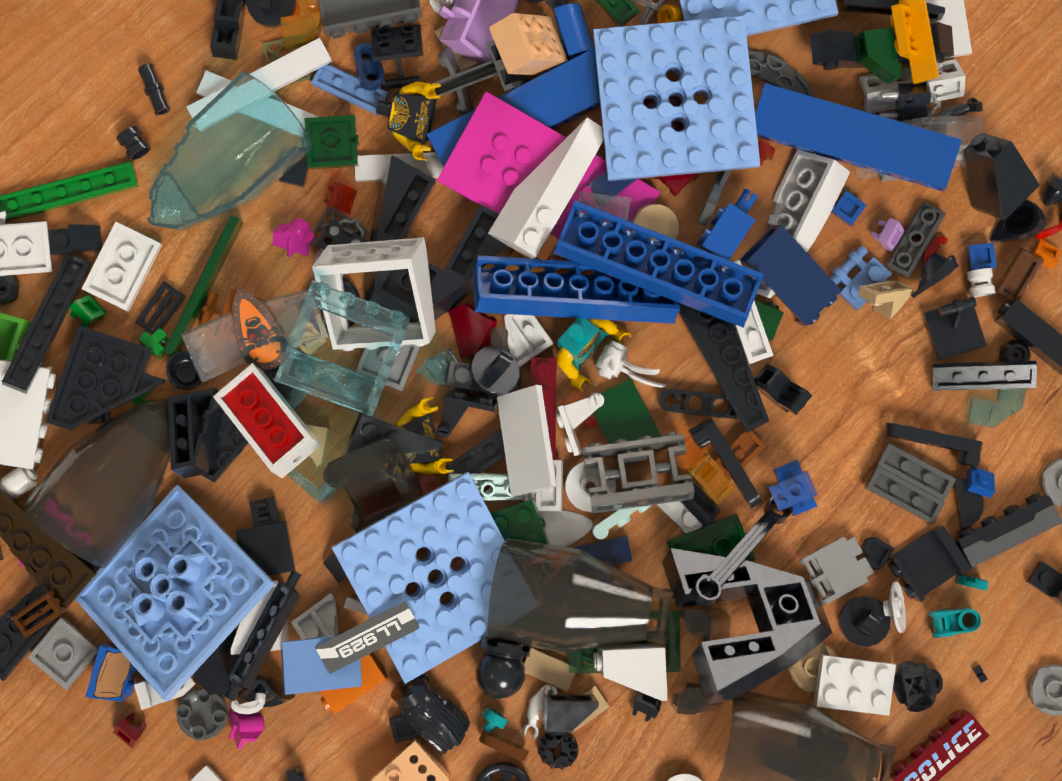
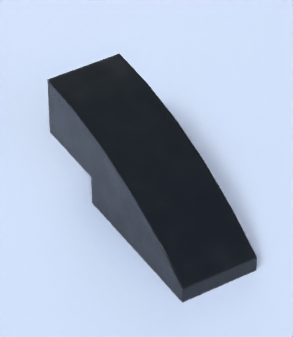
[210,0,246,60]

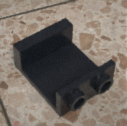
[888,525,972,602]

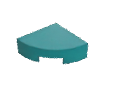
[955,574,989,591]

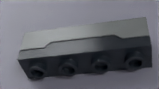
[953,493,1062,567]

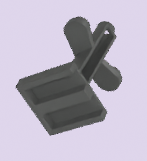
[432,40,528,115]

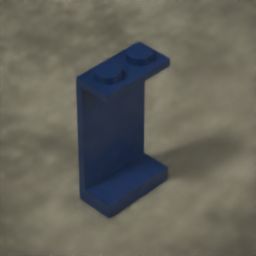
[739,225,841,326]

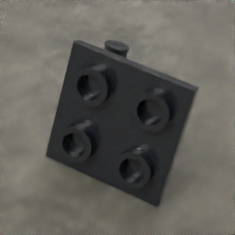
[371,24,423,90]
[923,296,987,361]
[437,388,498,437]

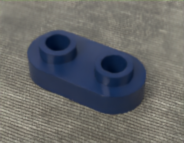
[353,43,384,91]

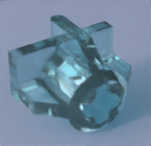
[415,349,458,386]

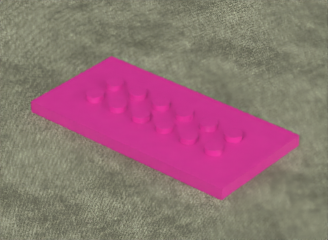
[436,92,660,277]

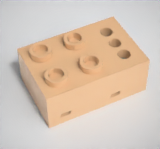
[489,13,568,75]
[369,737,451,781]

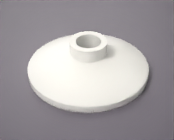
[565,462,616,512]
[883,582,906,633]

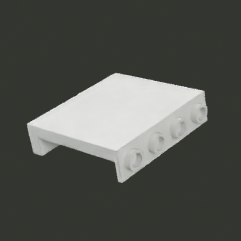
[0,360,56,469]

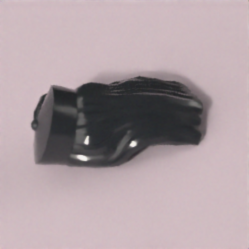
[391,673,470,755]

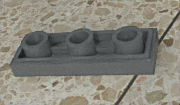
[887,202,946,279]

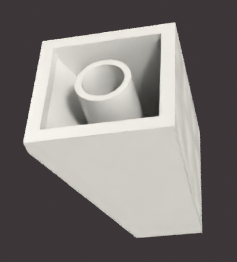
[231,580,290,655]
[593,643,667,701]

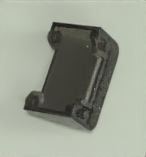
[323,437,423,533]
[672,606,731,715]

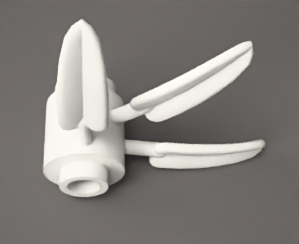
[595,340,667,388]

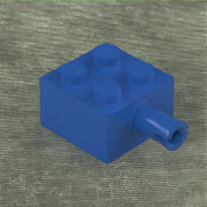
[697,189,758,260]

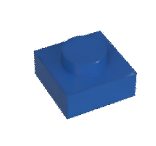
[831,190,867,227]
[966,243,997,271]
[966,466,995,498]

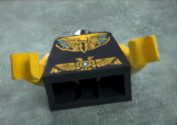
[376,81,441,161]
[384,397,454,476]

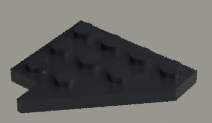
[45,325,166,430]

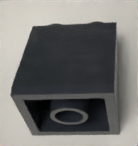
[964,133,1040,220]

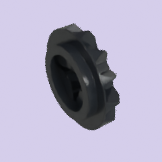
[538,732,579,770]

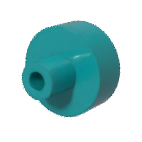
[482,706,508,733]

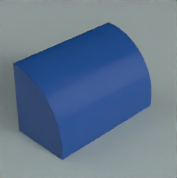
[553,3,594,61]

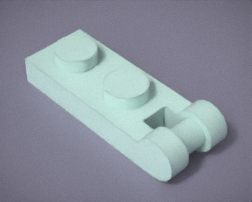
[592,505,652,539]

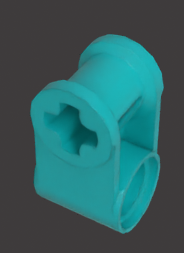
[928,607,981,638]

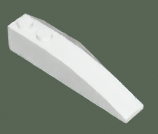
[488,118,604,259]
[753,149,850,298]

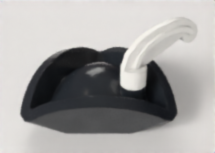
[230,675,296,714]

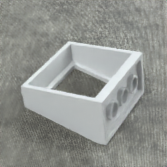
[312,237,436,351]

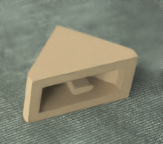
[305,424,331,467]

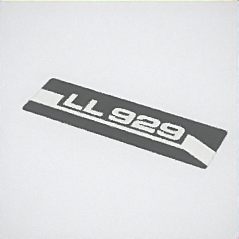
[315,602,420,673]

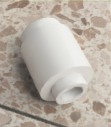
[0,467,38,499]

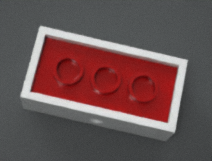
[213,363,321,478]

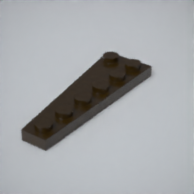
[0,488,98,610]

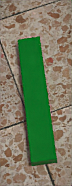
[0,161,139,222]

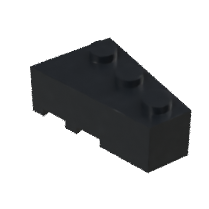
[168,388,224,479]

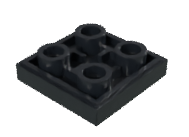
[236,521,296,576]

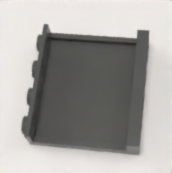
[318,0,423,39]

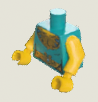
[557,318,631,392]

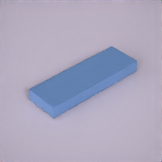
[311,64,389,116]

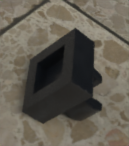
[249,497,280,527]
[632,691,662,721]

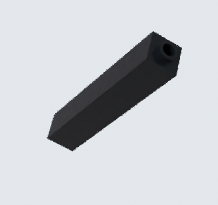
[995,299,1062,375]

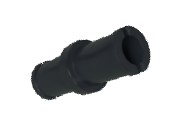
[138,63,171,116]

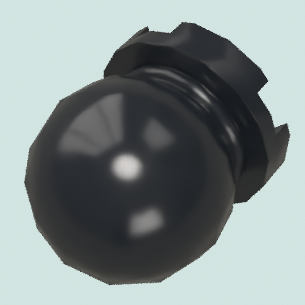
[476,637,531,699]

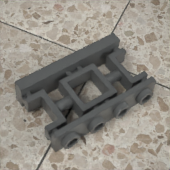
[583,432,695,514]

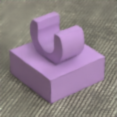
[871,218,905,252]

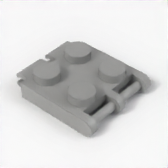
[799,536,874,605]

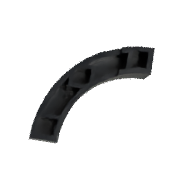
[811,22,954,70]

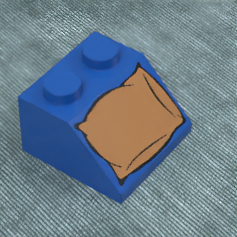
[85,642,138,702]

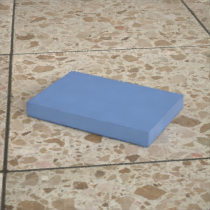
[280,636,362,695]

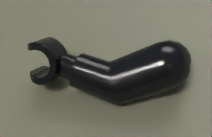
[931,98,983,134]

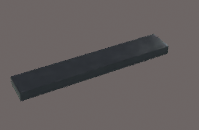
[2,253,91,394]

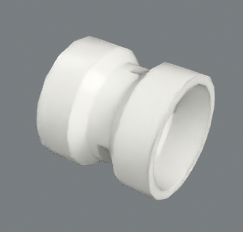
[966,268,995,297]

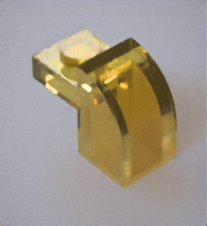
[280,0,322,49]
[685,452,735,505]

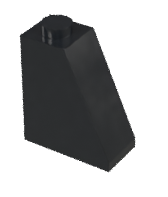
[193,628,239,695]

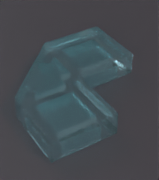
[966,388,1027,428]

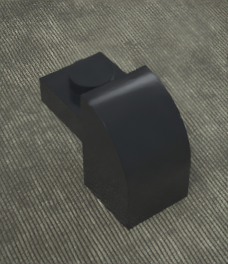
[754,363,812,415]

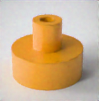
[657,5,683,24]

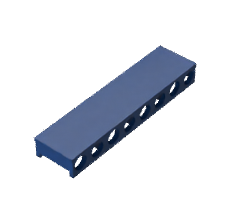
[427,48,600,167]
[755,83,962,192]
[553,200,764,328]
[473,255,680,324]

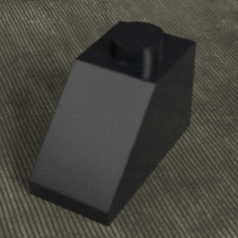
[542,694,599,735]

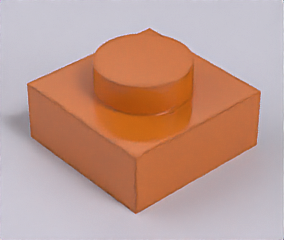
[1032,239,1062,270]

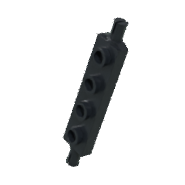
[224,569,302,701]

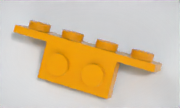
[890,0,939,84]

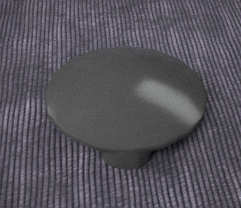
[176,689,228,741]

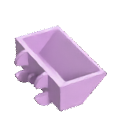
[439,0,520,64]

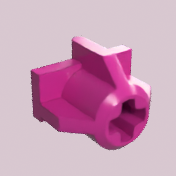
[273,218,315,257]
[228,709,265,749]

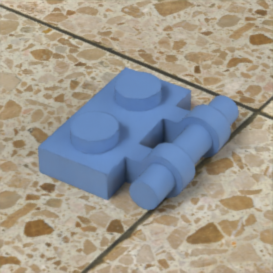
[830,245,892,311]

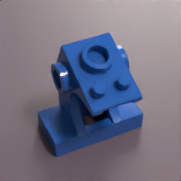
[769,460,818,516]

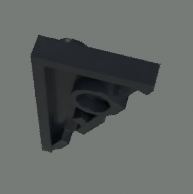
[341,412,443,462]

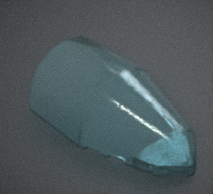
[147,71,312,230]

